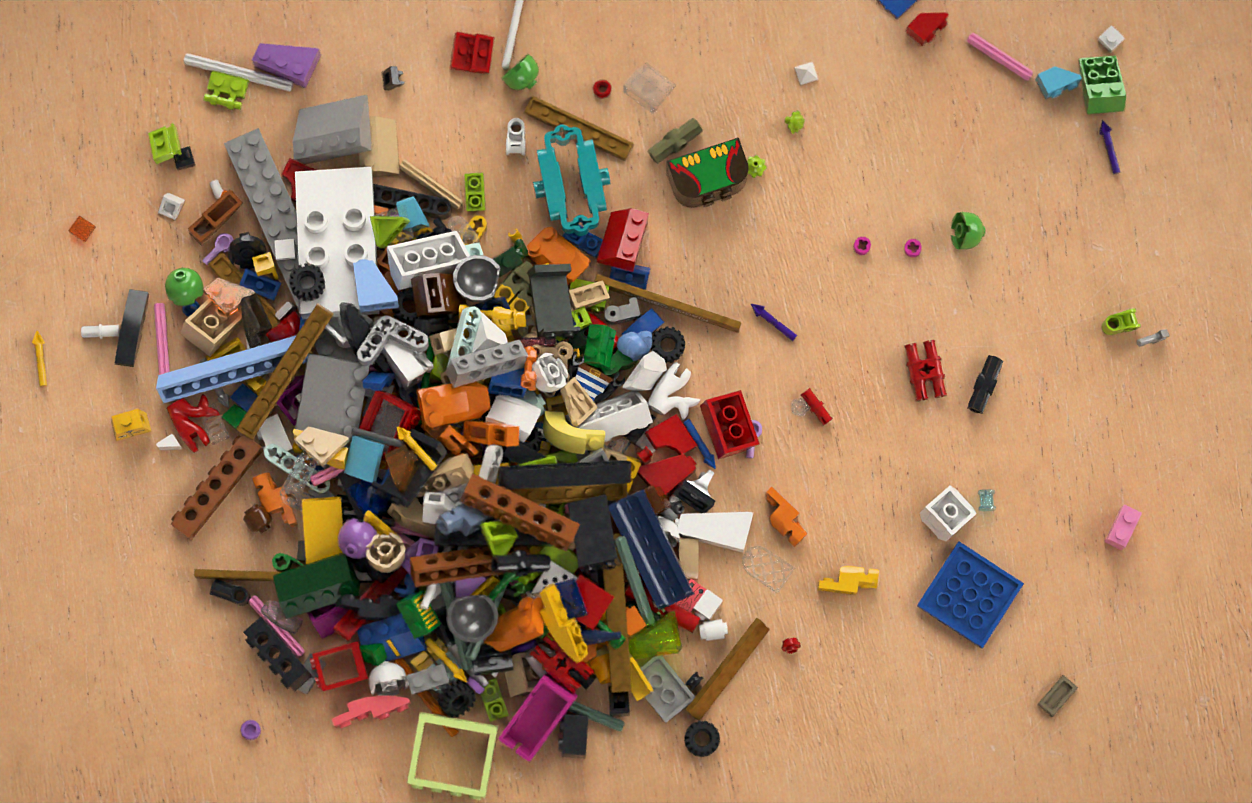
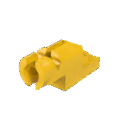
[817,566,879,595]

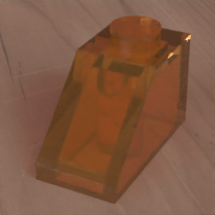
[384,445,418,494]

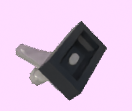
[672,470,715,513]

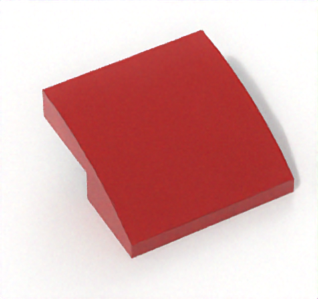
[450,31,494,74]
[563,574,614,630]

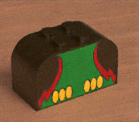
[666,137,748,208]

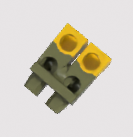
[494,261,533,313]

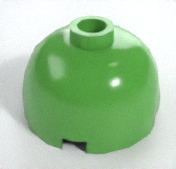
[502,54,539,90]
[951,212,985,250]
[165,268,204,306]

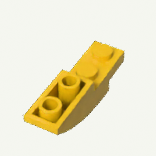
[539,584,588,662]

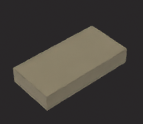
[1037,675,1078,717]

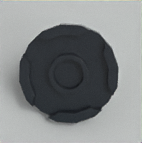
[228,232,266,269]

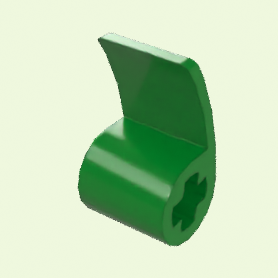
[272,553,303,572]

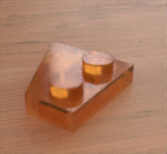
[203,278,256,317]

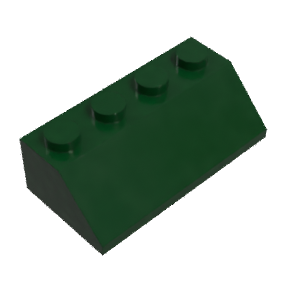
[273,553,360,618]

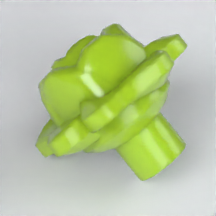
[785,111,805,134]
[747,155,767,178]

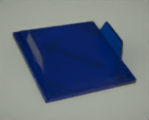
[346,475,392,516]
[543,578,588,619]

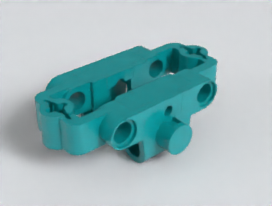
[533,124,611,236]

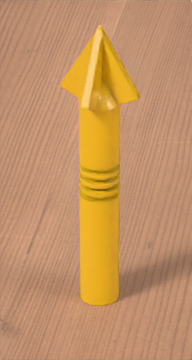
[32,331,47,387]
[396,426,437,471]
[425,638,467,682]

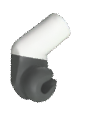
[669,494,684,514]

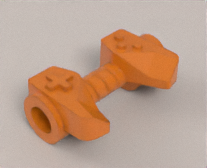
[521,346,537,391]

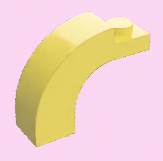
[543,411,605,454]

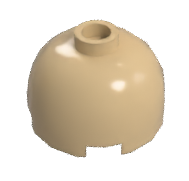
[366,533,405,573]

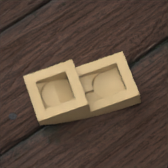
[679,539,699,579]

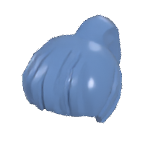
[617,331,652,361]

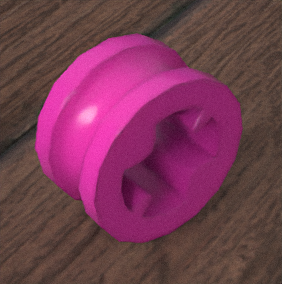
[853,236,871,255]
[904,239,922,257]

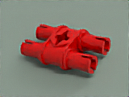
[904,340,947,402]
[530,632,595,695]

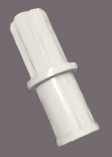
[81,324,120,339]
[408,348,434,373]

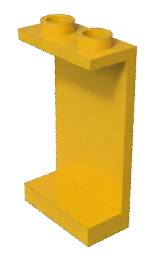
[302,496,343,564]

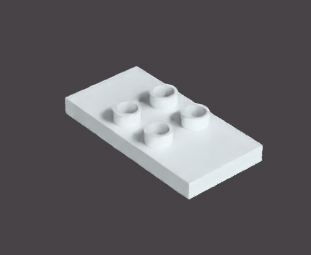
[295,167,379,319]

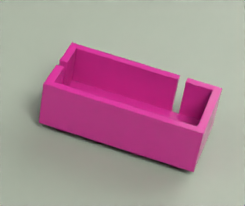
[498,673,578,762]

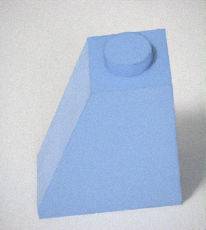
[353,259,399,313]

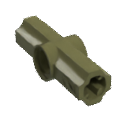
[648,118,703,164]

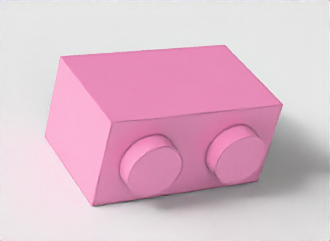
[1105,504,1142,551]

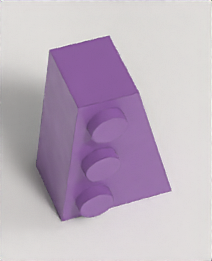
[252,43,321,88]

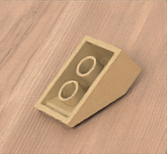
[180,289,244,357]

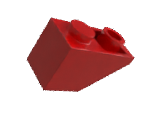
[906,12,949,46]

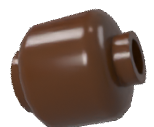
[243,504,272,533]

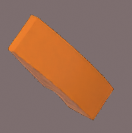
[463,420,519,446]

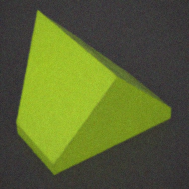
[370,216,410,249]
[481,521,518,556]

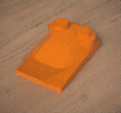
[527,227,591,284]
[417,381,491,429]
[484,596,544,652]

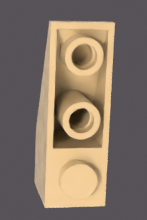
[417,454,475,497]
[388,497,436,540]

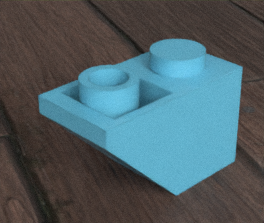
[1035,66,1082,99]

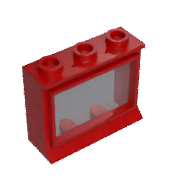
[359,390,421,464]

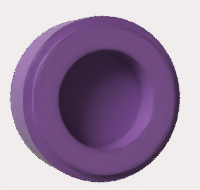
[466,676,485,694]
[241,720,261,740]

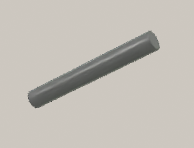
[351,427,405,449]

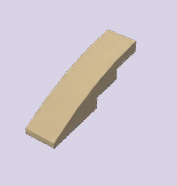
[529,280,610,326]

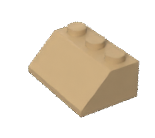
[359,116,400,177]

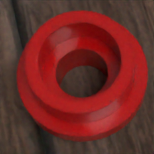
[593,80,612,99]
[781,638,801,654]

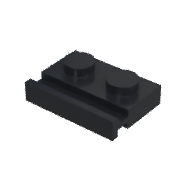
[473,645,514,676]

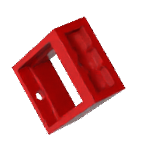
[310,641,368,692]

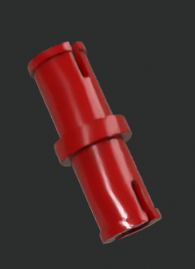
[800,388,833,426]

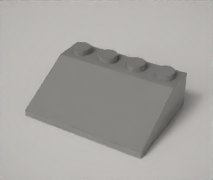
[293,95,372,164]
[295,354,370,441]

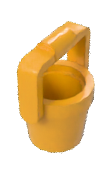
[587,641,611,684]

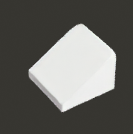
[158,193,185,220]
[156,434,182,450]

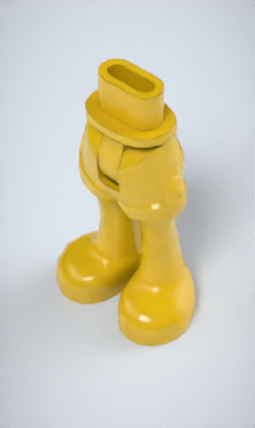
[459,304,526,339]

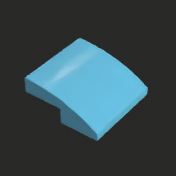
[344,435,384,483]

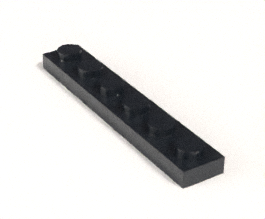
[434,525,553,547]

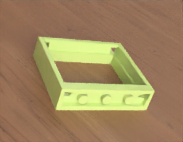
[407,712,499,800]

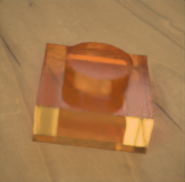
[69,216,96,242]

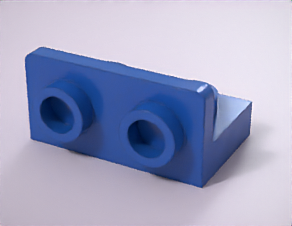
[394,573,420,597]

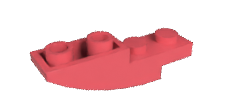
[332,695,411,729]

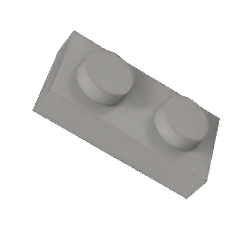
[406,664,450,695]

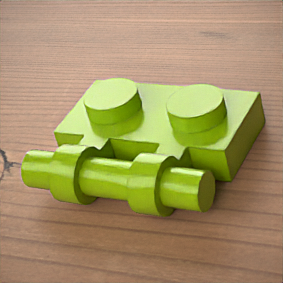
[204,70,249,110]

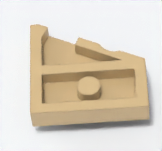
[560,377,598,428]
[294,426,349,466]

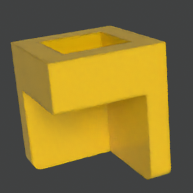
[252,252,279,280]
[546,395,568,420]

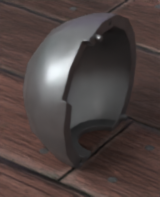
[453,255,500,302]
[447,595,498,642]

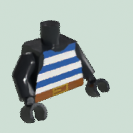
[565,351,625,403]

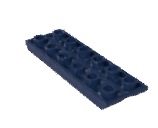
[608,489,695,610]

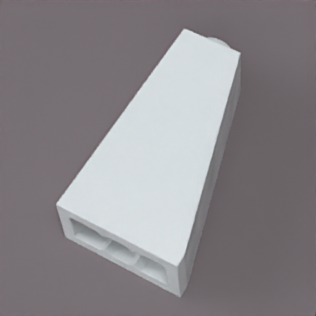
[370,319,425,391]
[675,512,753,553]

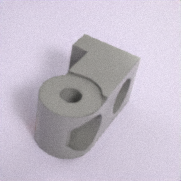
[604,297,641,325]

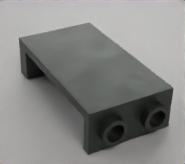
[528,264,580,340]

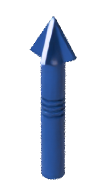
[683,419,716,469]

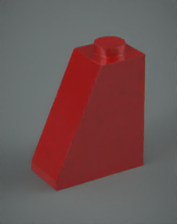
[637,454,697,497]

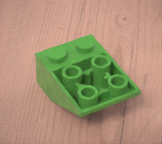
[1079,55,1127,114]

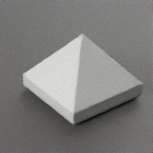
[795,62,818,85]

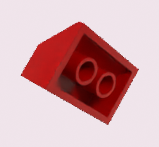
[597,208,649,272]
[700,390,760,459]

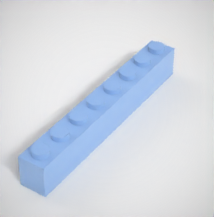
[156,335,309,403]

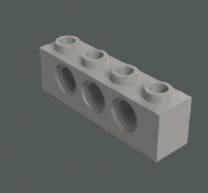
[446,340,528,388]

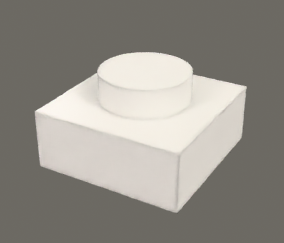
[1097,25,1125,53]

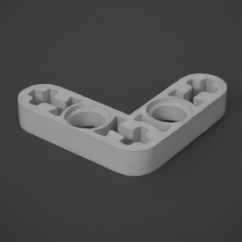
[357,316,429,366]

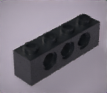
[243,617,313,692]

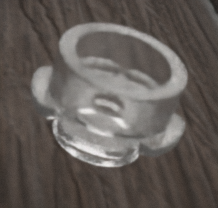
[791,398,810,416]

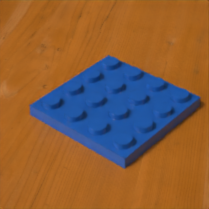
[917,541,1024,649]

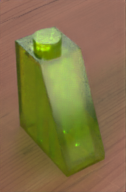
[628,611,682,659]

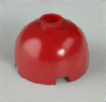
[265,311,300,342]

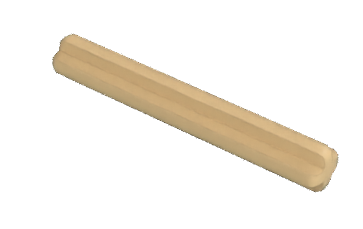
[399,160,463,210]

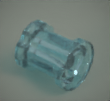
[978,489,996,511]

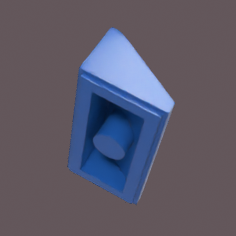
[609,265,650,290]
[239,268,282,301]

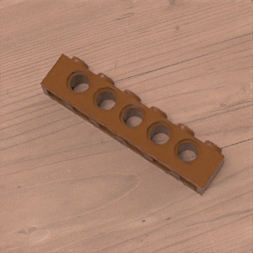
[171,434,263,541]
[460,473,580,551]
[410,546,530,587]

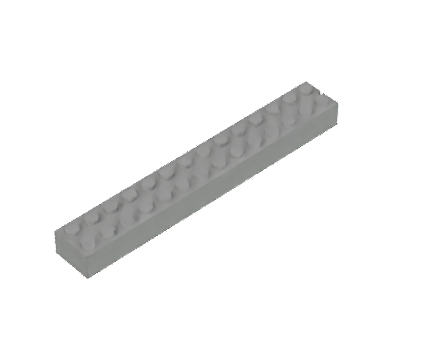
[224,128,358,361]

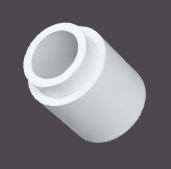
[699,619,728,641]

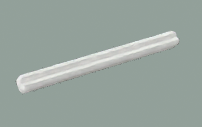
[184,54,293,91]

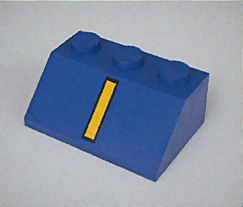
[357,614,427,666]

